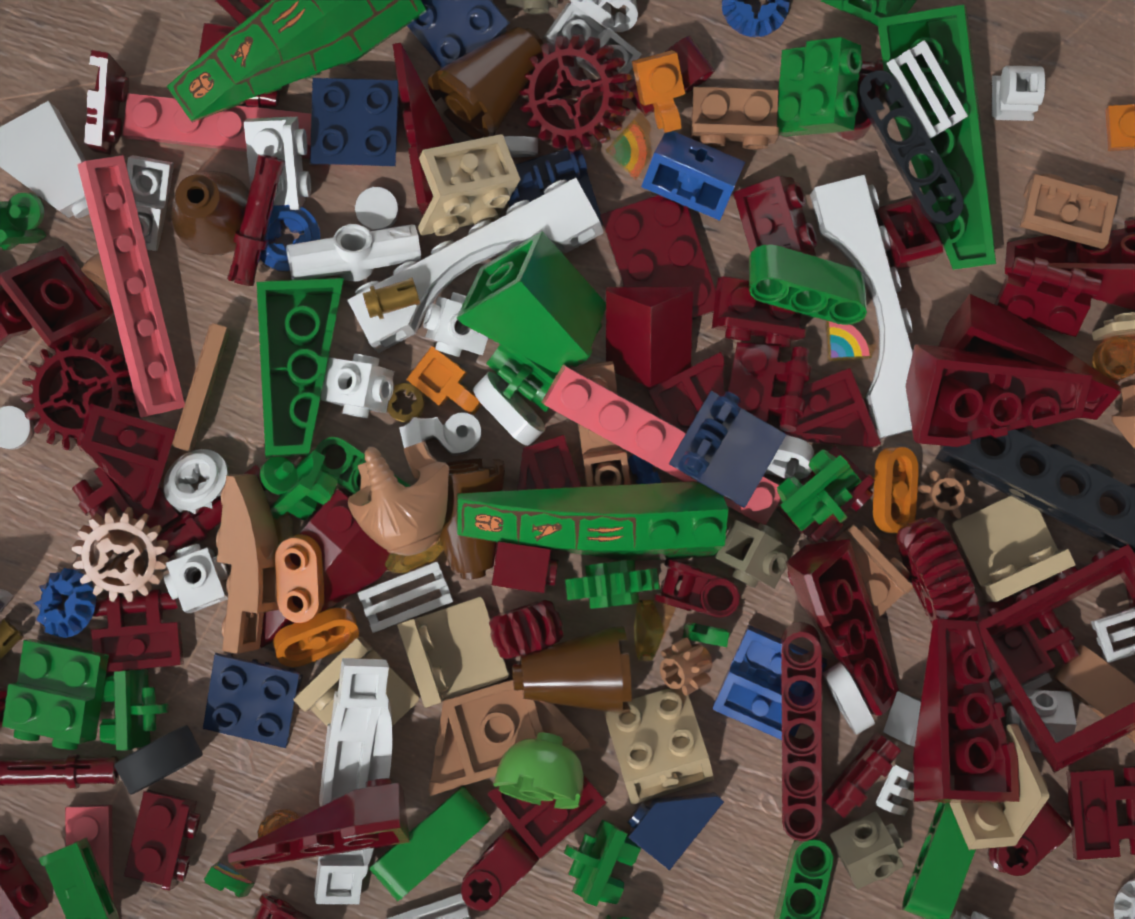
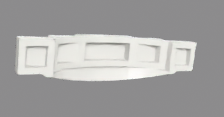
[314,658,392,904]

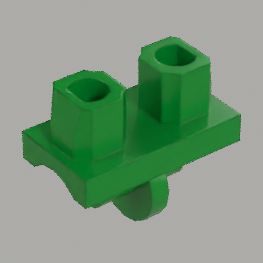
[0,193,46,250]
[486,344,558,412]
[260,450,338,521]
[777,450,862,531]
[100,669,168,750]
[563,819,641,907]

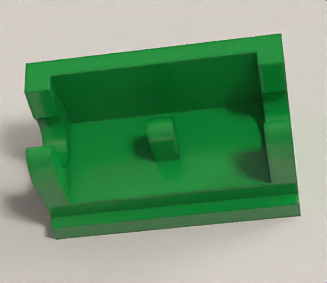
[39,837,119,919]

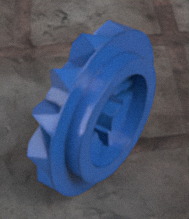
[722,0,790,37]
[260,205,320,271]
[34,568,96,638]

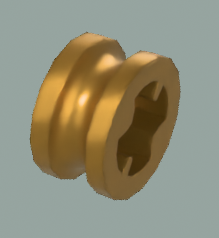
[387,383,425,423]

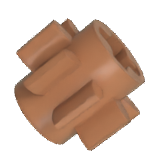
[917,468,973,521]
[660,638,713,695]

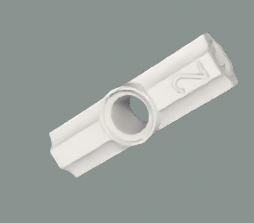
[286,224,421,281]

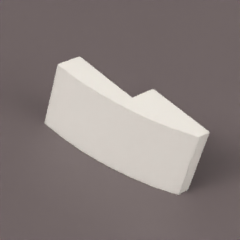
[543,2,642,79]
[127,155,174,251]

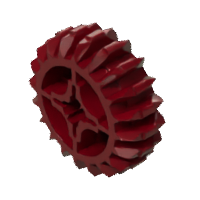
[520,34,634,152]
[21,336,138,452]
[897,516,980,624]

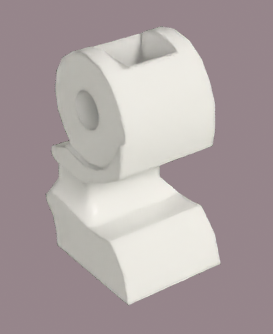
[992,65,1045,121]
[399,413,481,471]

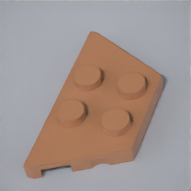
[428,679,590,796]

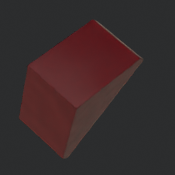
[876,198,943,271]

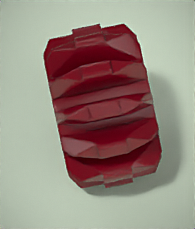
[489,600,564,659]

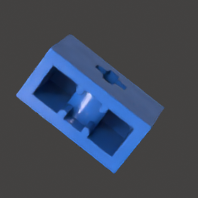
[641,131,745,221]

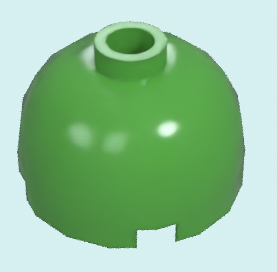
[493,732,584,809]

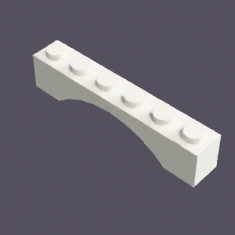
[810,175,913,439]
[348,178,604,353]

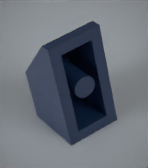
[627,792,724,871]

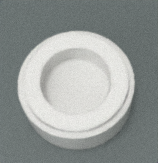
[504,136,538,158]
[355,187,399,231]
[0,406,34,450]

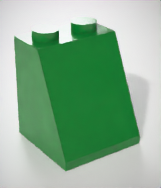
[457,231,606,373]

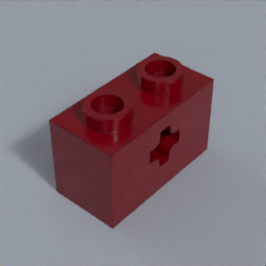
[492,542,559,593]

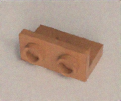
[691,87,779,150]
[1020,174,1118,249]
[833,525,914,620]

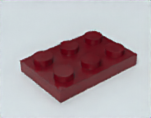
[600,195,716,320]

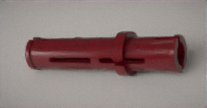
[227,154,285,286]
[156,464,267,561]
[0,754,119,789]

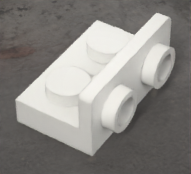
[244,117,311,210]

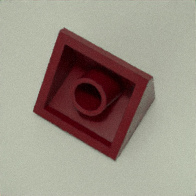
[0,246,114,350]
[606,287,693,387]

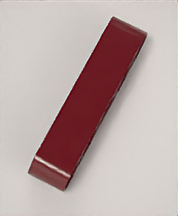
[781,622,822,841]

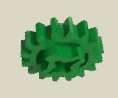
[565,560,660,609]

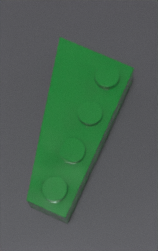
[256,278,344,459]

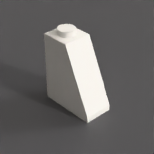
[0,101,89,218]

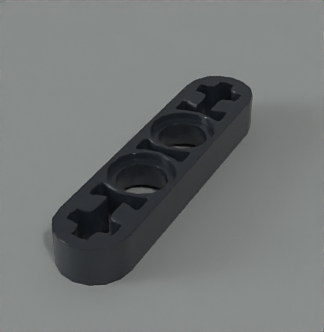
[857,71,963,225]

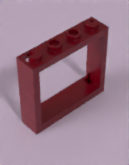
[977,544,1135,773]

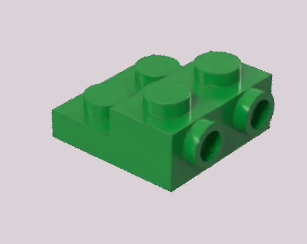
[777,37,862,137]
[2,639,109,750]

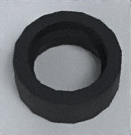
[115,725,203,795]

